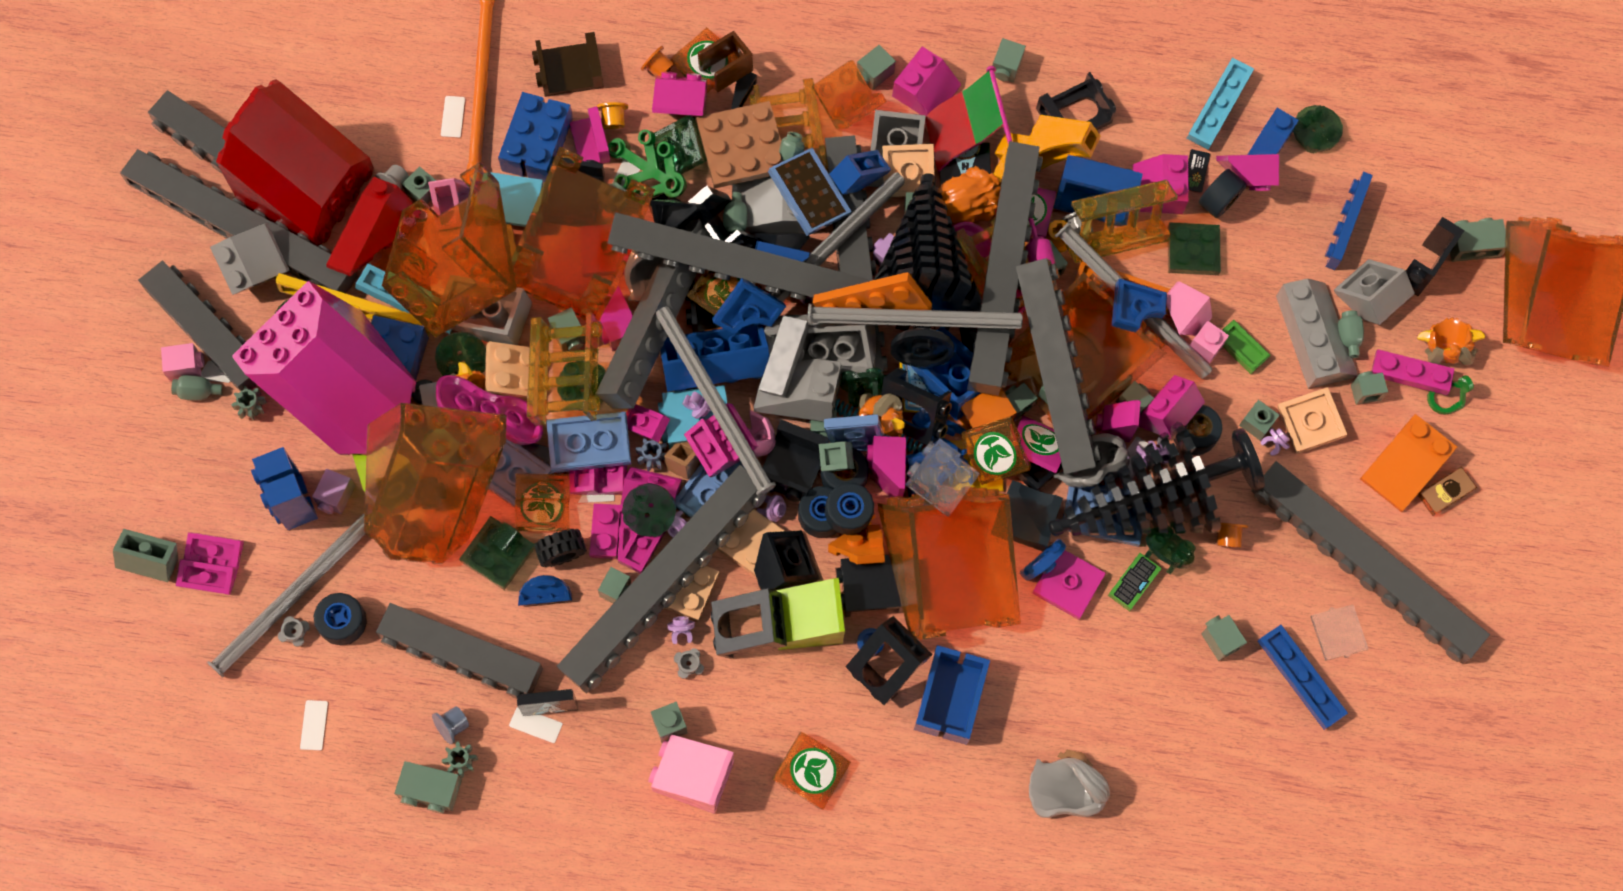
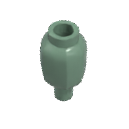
[779,132,805,161]
[723,192,748,237]
[1338,310,1364,358]
[171,375,222,400]

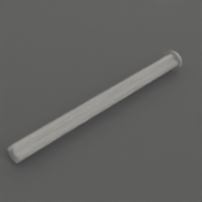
[769,172,905,302]
[1055,221,1212,379]
[808,304,1023,329]
[656,306,776,496]
[207,511,378,678]

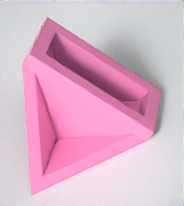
[428,178,479,232]
[1166,281,1212,336]

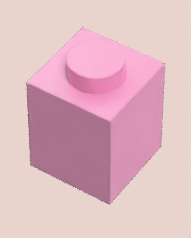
[1190,321,1229,364]
[161,343,205,381]

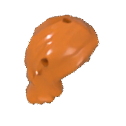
[939,166,1001,224]

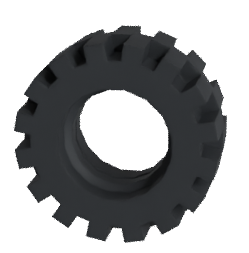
[534,529,587,568]

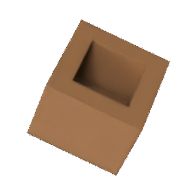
[664,442,701,480]

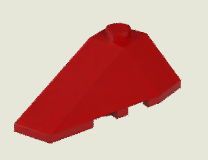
[326,177,421,276]

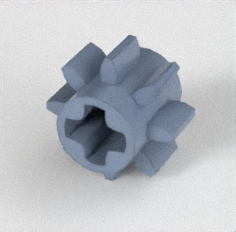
[636,438,667,471]

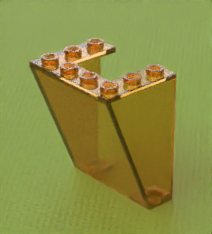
[501,147,655,324]
[382,162,517,337]
[1503,217,1623,367]
[1004,272,1167,423]
[877,486,1021,640]

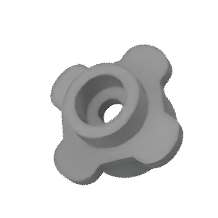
[278,616,310,647]
[674,648,704,679]

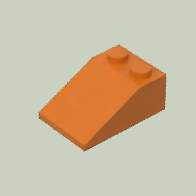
[1360,414,1457,512]

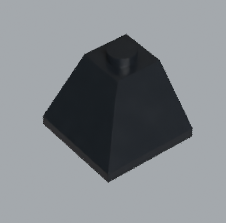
[754,530,820,591]

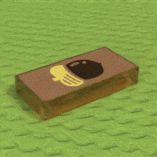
[1417,466,1477,516]

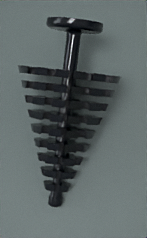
[874,173,982,367]
[1049,422,1265,536]

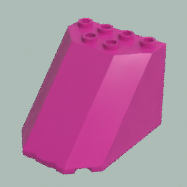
[232,281,416,455]

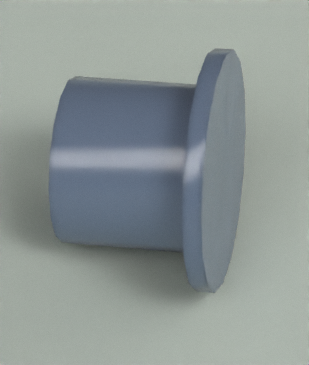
[432,706,469,744]

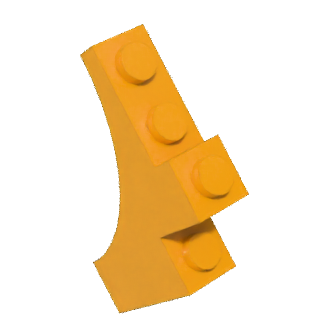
[994,115,1101,186]

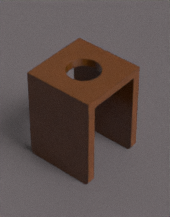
[698,31,753,92]

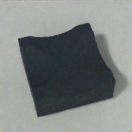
[994,480,1063,551]

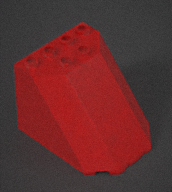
[216,79,374,247]

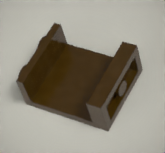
[532,32,604,96]

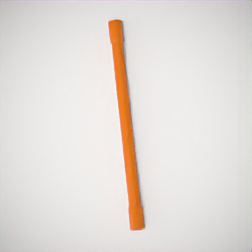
[466,0,495,187]

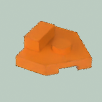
[828,524,885,564]

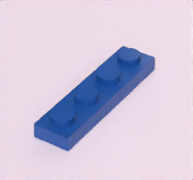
[1325,171,1373,270]
[1257,624,1348,730]

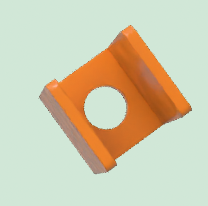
[959,388,1017,442]

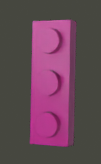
[1371,349,1454,395]

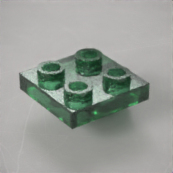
[654,115,707,174]
[459,516,535,590]

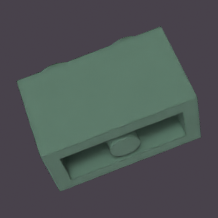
[1450,218,1510,262]
[113,529,178,582]
[394,761,462,814]

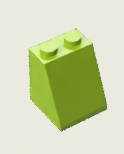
[776,578,845,650]

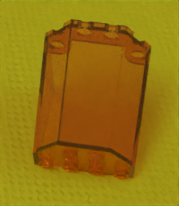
[364,403,507,564]

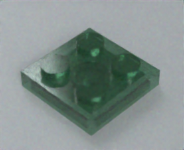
[1167,222,1221,276]

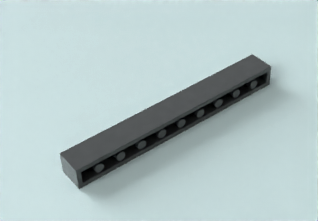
[824,135,888,383]
[967,141,1043,396]
[120,149,358,294]
[608,212,872,301]
[1251,461,1490,664]
[557,465,768,694]

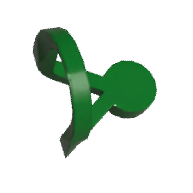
[1427,375,1474,415]

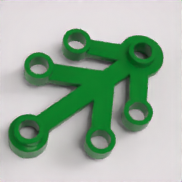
[608,129,687,203]

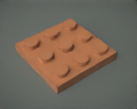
[696,101,783,189]

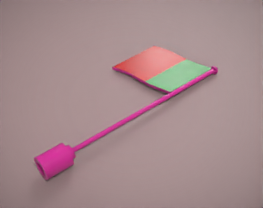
[925,66,1056,264]

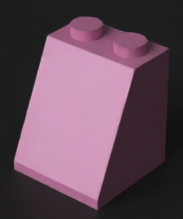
[648,735,734,814]

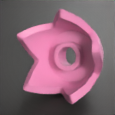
[748,410,776,457]

